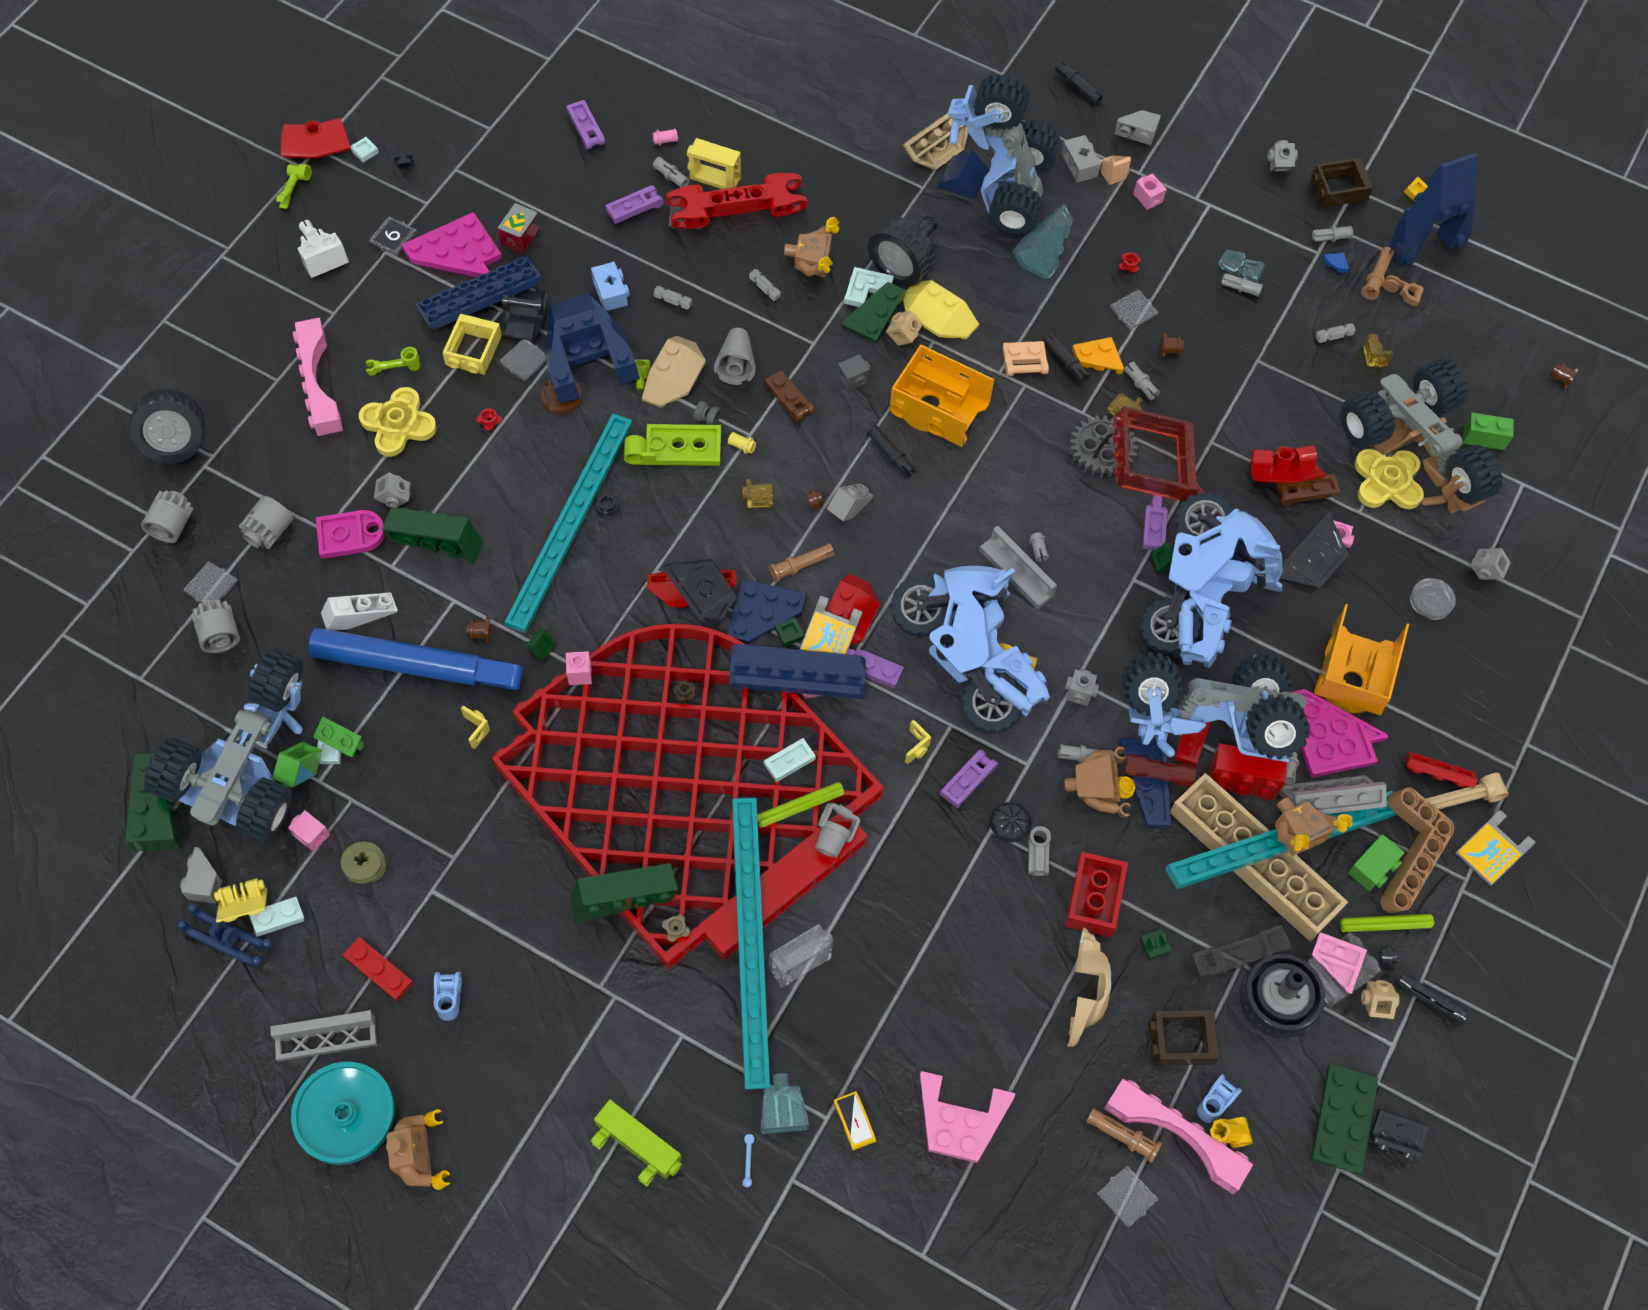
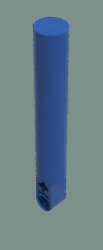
[308,628,524,690]

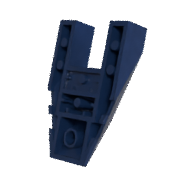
[1388,153,1478,267]
[545,293,640,404]

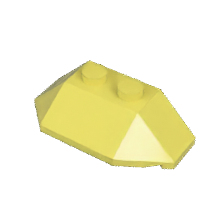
[902,280,979,339]

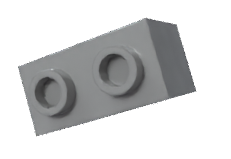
[1061,135,1101,183]

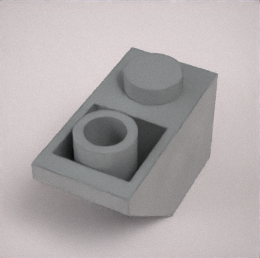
[1115,110,1161,145]
[827,484,873,521]
[181,847,222,904]

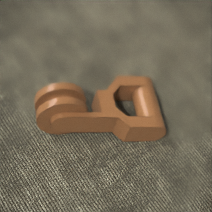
[1383,275,1424,306]

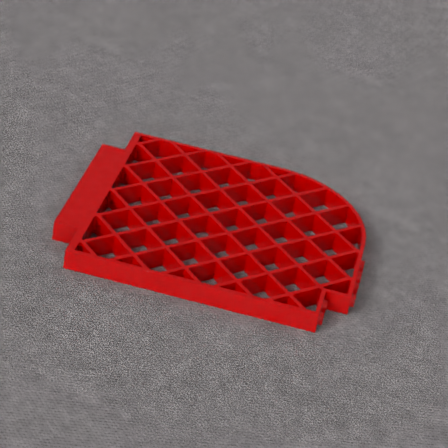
[492,624,884,969]

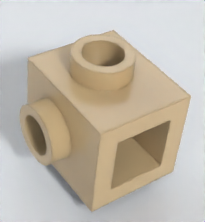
[886,311,922,346]
[1361,980,1399,1019]

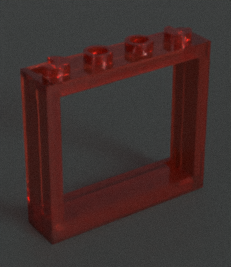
[1113,406,1197,501]

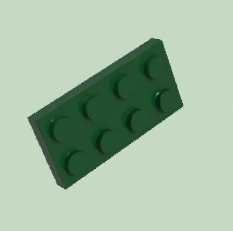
[1310,1064,1379,1175]

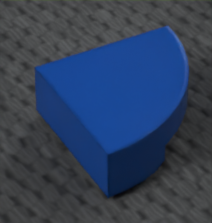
[1323,253,1349,273]

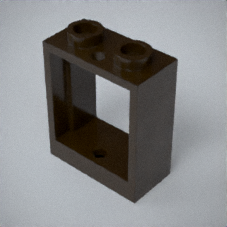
[1311,157,1374,207]
[1148,1010,1219,1066]

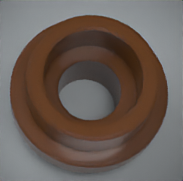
[807,488,824,509]

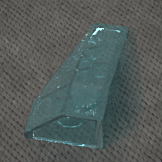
[1013,204,1073,279]

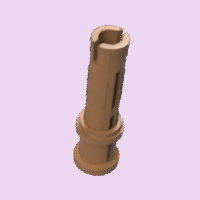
[1361,247,1394,300]
[769,543,834,583]
[1086,1108,1162,1163]

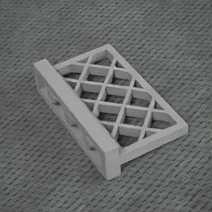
[1278,775,1387,814]

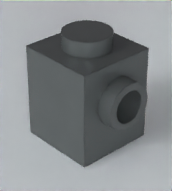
[837,354,871,391]

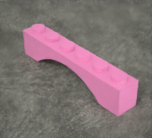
[293,318,343,436]
[1104,1079,1253,1194]

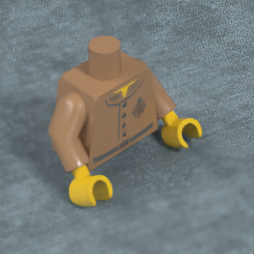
[784,217,839,277]
[1275,797,1352,857]
[386,1109,450,1190]

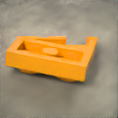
[1072,337,1124,374]

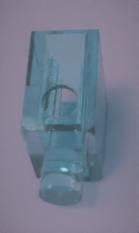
[761,1073,809,1134]

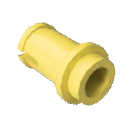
[728,432,756,454]

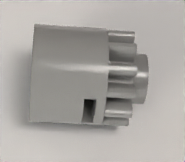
[141,490,193,543]
[238,496,293,549]
[191,599,240,653]

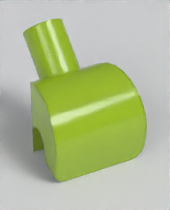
[635,360,651,390]

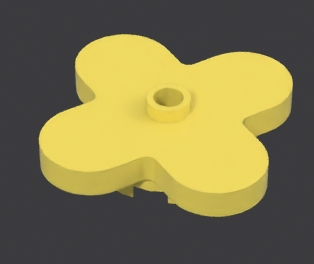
[359,387,437,457]
[1354,449,1424,509]

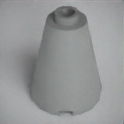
[714,328,756,385]

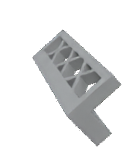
[979,526,1057,610]
[270,1010,377,1062]

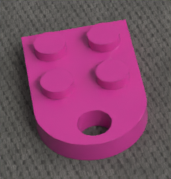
[316,510,385,559]

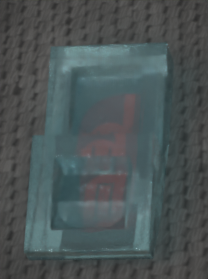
[1219,249,1265,283]

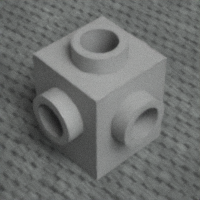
[1267,140,1298,171]
[374,473,410,508]
[1471,548,1511,580]
[1065,669,1099,706]

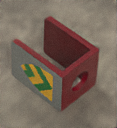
[497,203,540,254]

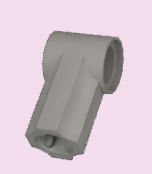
[1027,826,1051,876]

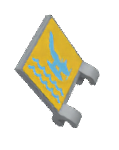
[800,595,863,654]
[1455,810,1536,886]

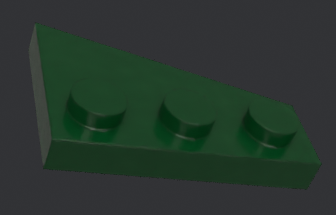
[841,282,906,344]

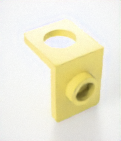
[461,706,490,749]
[905,720,931,764]

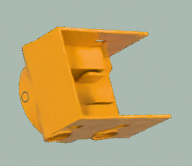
[889,345,994,447]
[1314,604,1409,715]

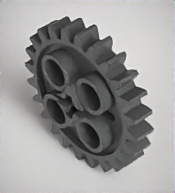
[1069,415,1138,478]

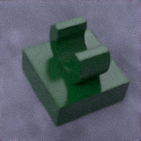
[1151,542,1174,573]
[775,617,804,647]
[525,628,556,660]
[1139,929,1172,960]

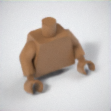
[1065,747,1131,818]

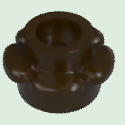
[673,680,696,702]

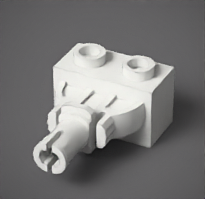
[297,220,349,278]

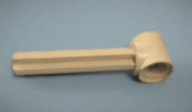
[1426,773,1509,810]

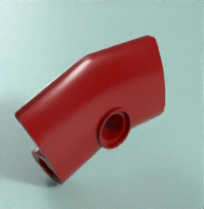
[281,118,351,158]
[1250,445,1327,484]

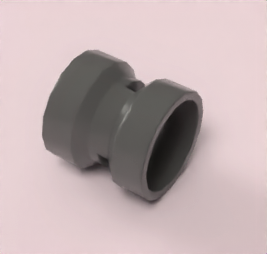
[693,400,721,425]

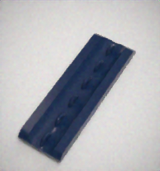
[415,256,542,329]
[729,644,866,699]

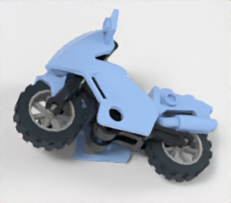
[1141,492,1283,668]
[891,566,1050,734]

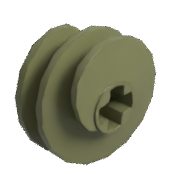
[341,841,387,884]

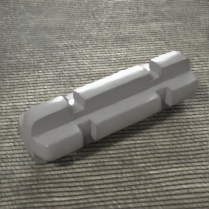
[749,269,781,301]
[654,286,692,310]
[1315,323,1356,343]

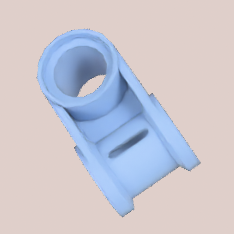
[434,972,462,1021]
[1197,1074,1242,1123]

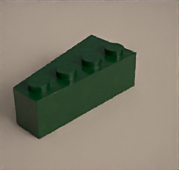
[382,507,484,564]
[125,753,182,852]
[570,863,678,924]

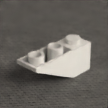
[321,593,398,631]

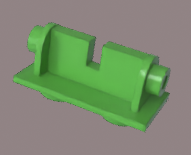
[313,717,364,757]

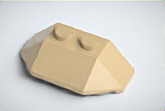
[903,113,968,170]
[642,336,706,408]

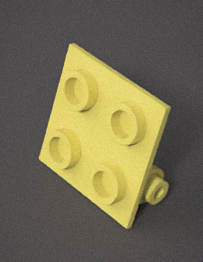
[214,878,267,922]

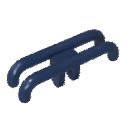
[177,903,273,967]

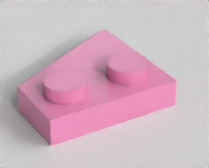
[1312,932,1367,994]

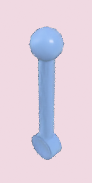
[742,1134,754,1188]

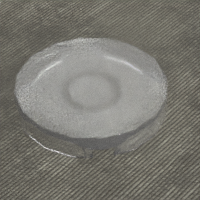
[1410,578,1456,620]

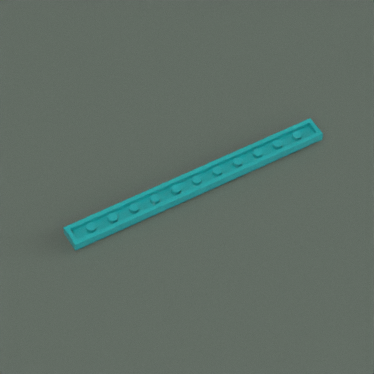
[504,414,633,633]
[1165,791,1397,889]
[732,798,770,1090]

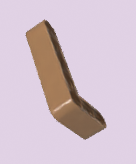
[1381,788,1454,913]

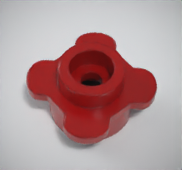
[1119,252,1141,273]
[476,408,502,431]

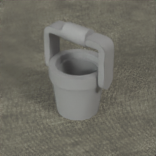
[815,803,860,858]

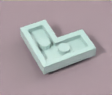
[844,267,894,307]

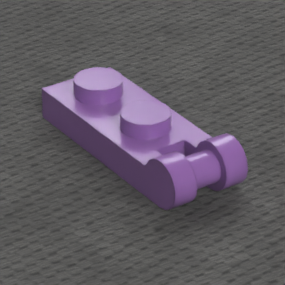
[566,100,605,150]
[605,186,664,224]
[940,749,999,809]

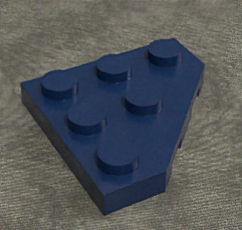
[727,579,807,645]

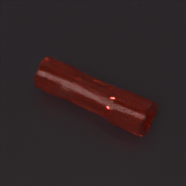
[1124,753,1197,787]

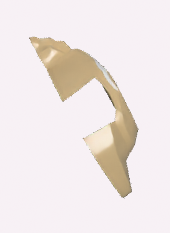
[1067,928,1111,1047]

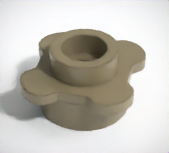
[662,915,690,942]

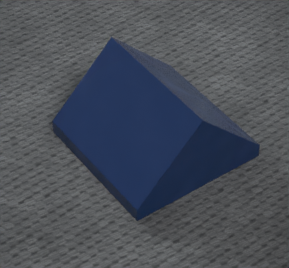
[938,149,989,199]

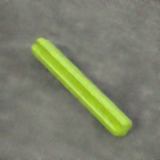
[757,782,844,827]
[1340,914,1434,932]

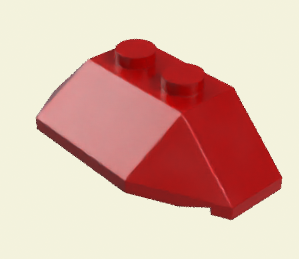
[647,569,736,608]
[825,574,880,647]

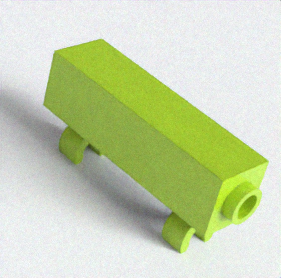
[591,1100,682,1187]

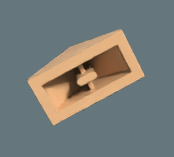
[1100,155,1131,185]

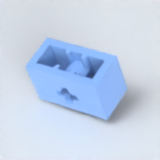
[591,262,630,311]

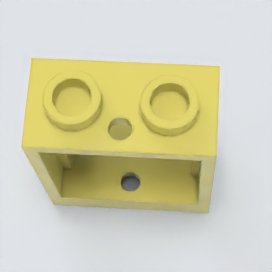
[687,138,741,189]
[443,314,502,375]

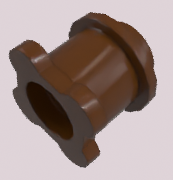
[1160,333,1184,357]
[1550,362,1579,390]
[466,617,492,643]

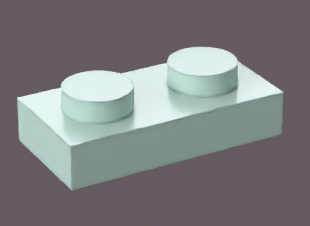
[764,738,816,782]
[249,897,304,937]

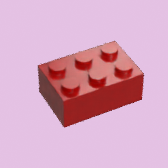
[1208,743,1288,800]
[1065,852,1128,938]

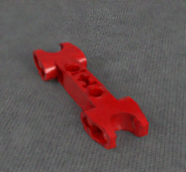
[666,173,807,229]

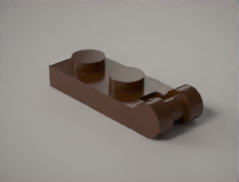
[765,370,815,422]
[1276,474,1341,506]

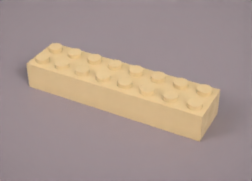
[1170,773,1348,942]

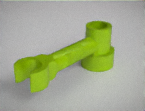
[276,164,311,208]
[365,347,421,376]

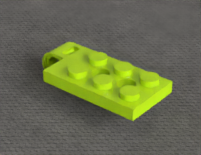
[624,424,721,466]

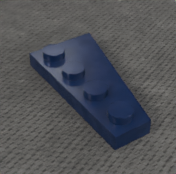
[1119,738,1171,828]

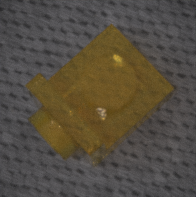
[1363,334,1393,367]
[1107,393,1143,424]
[742,479,773,508]

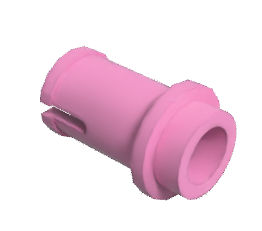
[652,129,678,146]

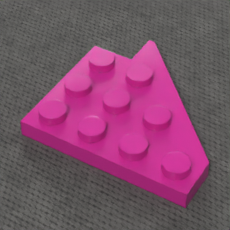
[401,212,502,277]
[1291,689,1388,778]

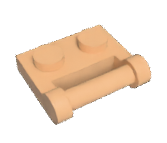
[1002,341,1048,376]

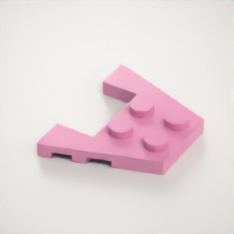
[920,1071,1015,1163]

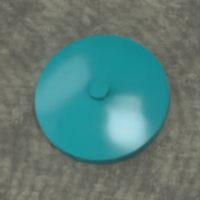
[291,1062,395,1165]

